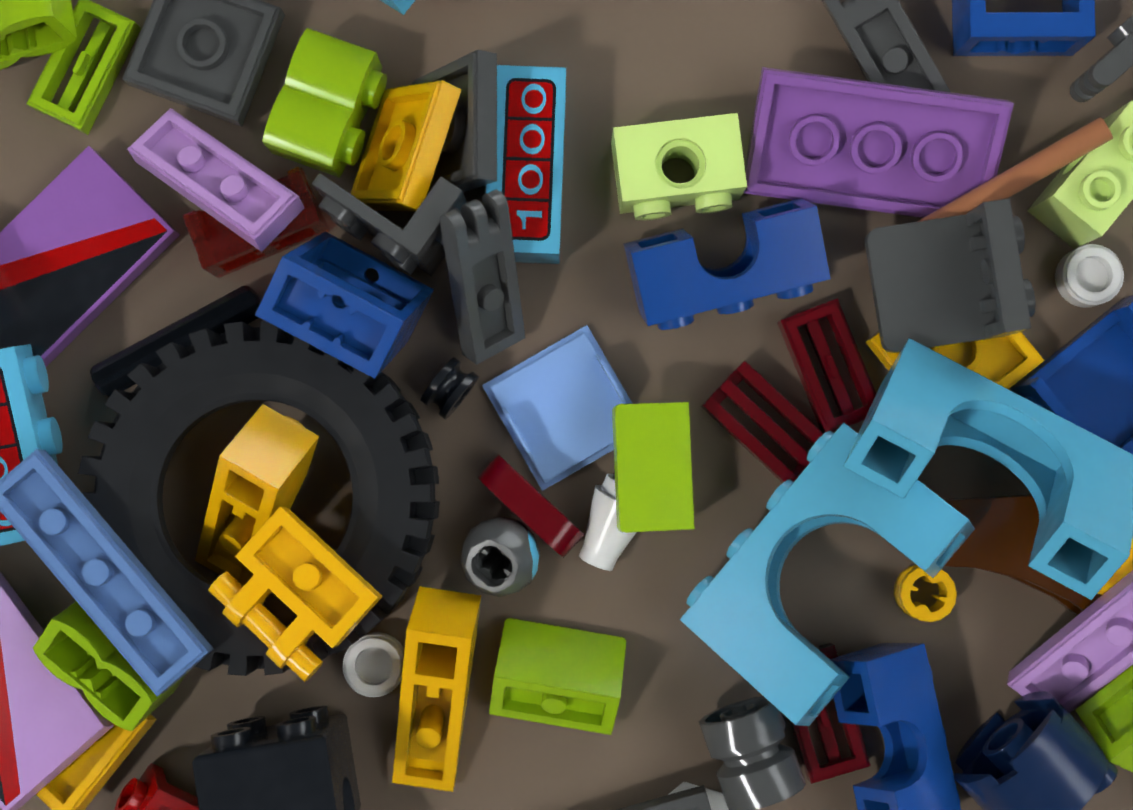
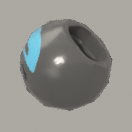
[460,517,540,597]

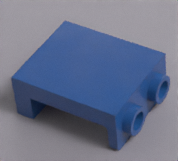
[1010,295,1133,454]

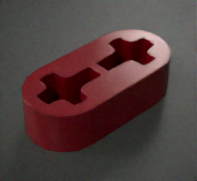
[478,454,585,558]

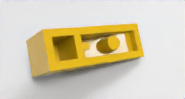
[195,404,319,586]
[392,586,481,792]

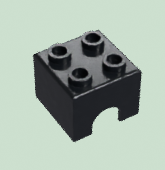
[192,706,361,810]

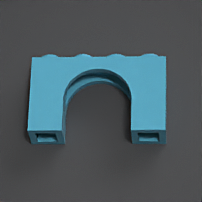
[843,338,1133,600]
[680,422,975,726]

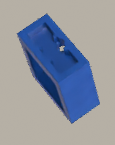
[952,0,1096,56]
[255,231,434,379]

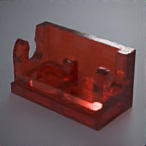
[183,166,330,278]

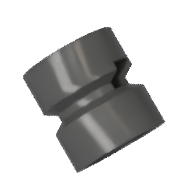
[699,696,806,810]

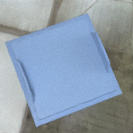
[482,325,633,491]

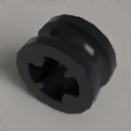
[420,357,479,420]

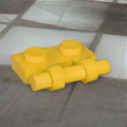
[208,506,383,682]

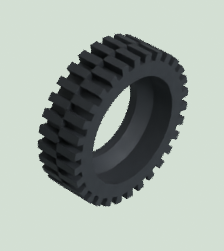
[78,321,440,676]

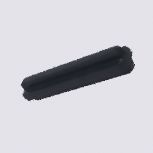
[90,286,261,396]

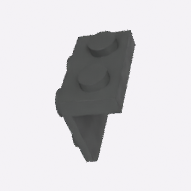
[312,173,467,277]
[865,198,1036,353]

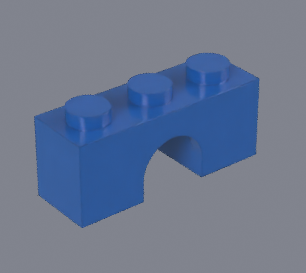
[623,198,831,330]
[830,643,961,810]

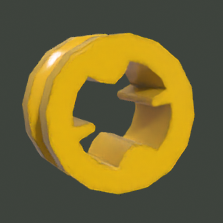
[893,565,957,622]

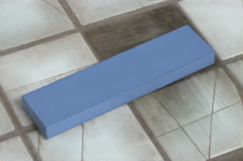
[0,449,214,696]

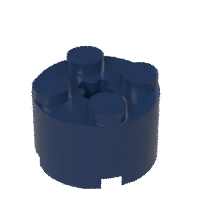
[954,691,1118,810]

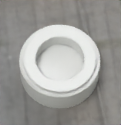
[1055,244,1124,308]
[343,632,404,697]

